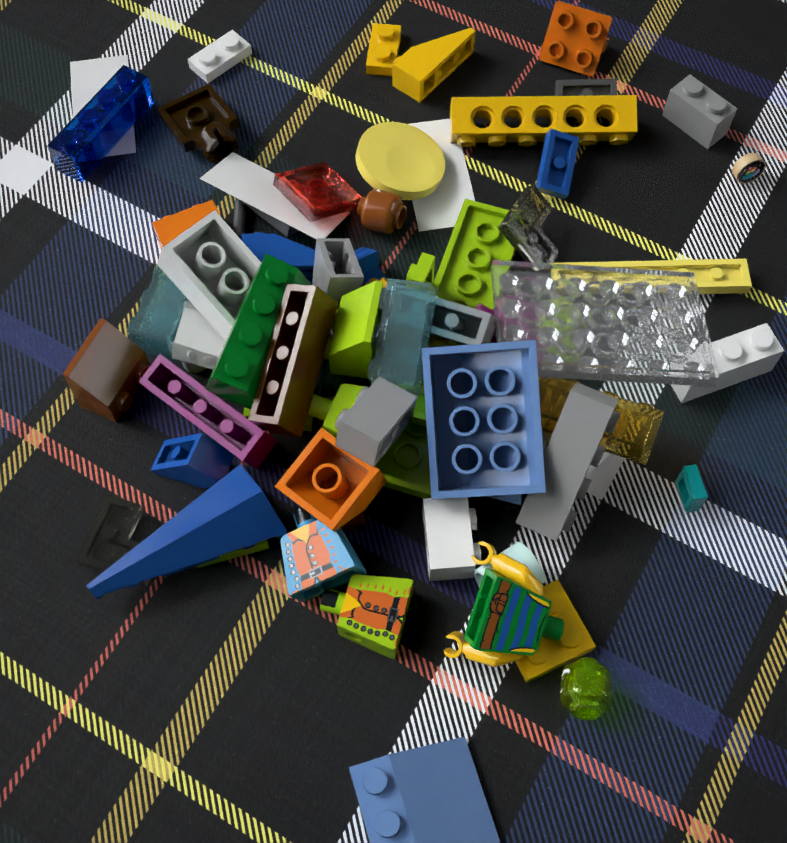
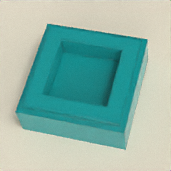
[675,464,708,513]

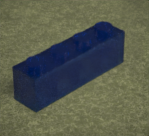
[47,65,155,183]

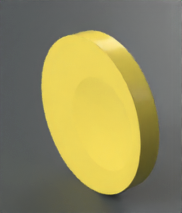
[355,122,445,200]

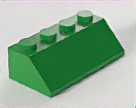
[205,253,312,410]

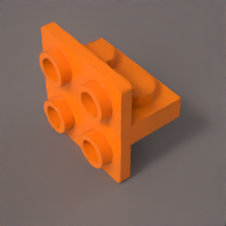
[539,1,613,76]

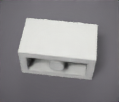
[422,497,481,581]

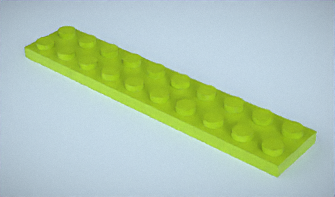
[375,199,526,499]

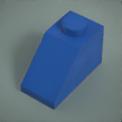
[150,433,235,488]

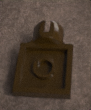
[156,84,240,164]

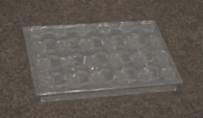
[491,260,719,387]

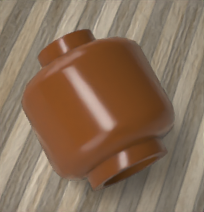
[357,189,407,235]

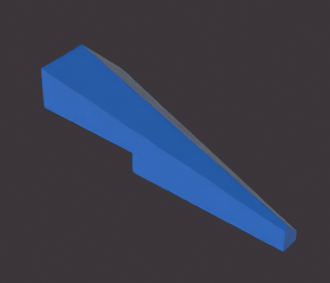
[86,464,287,600]

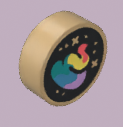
[732,153,766,184]

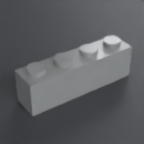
[516,382,621,541]

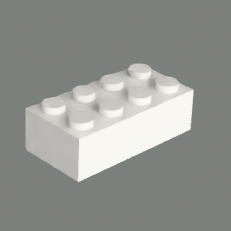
[157,210,261,342]

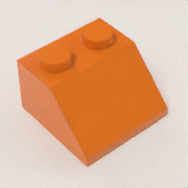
[275,427,387,532]

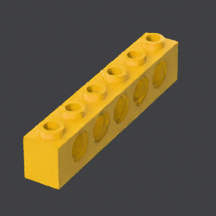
[450,95,638,147]

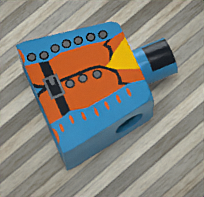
[280,507,367,603]

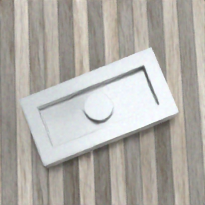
[187,30,252,83]

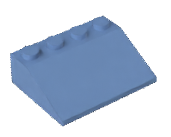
[422,340,546,499]
[349,736,500,843]

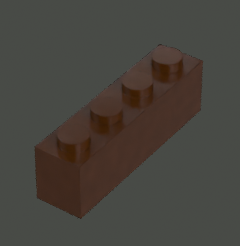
[248,284,338,437]

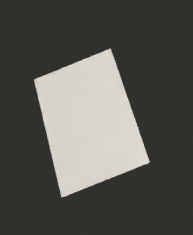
[70,55,136,161]
[409,118,475,232]
[199,152,350,239]

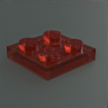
[273,161,361,222]

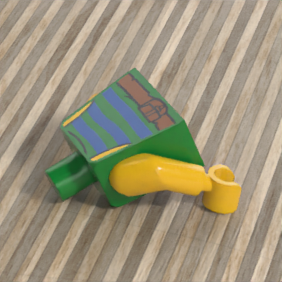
[443,541,564,667]

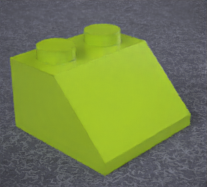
[324,281,384,379]

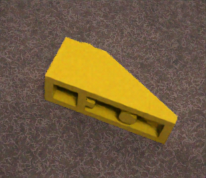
[392,28,476,103]

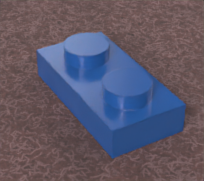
[535,129,579,199]

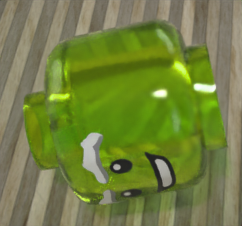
[560,657,612,721]

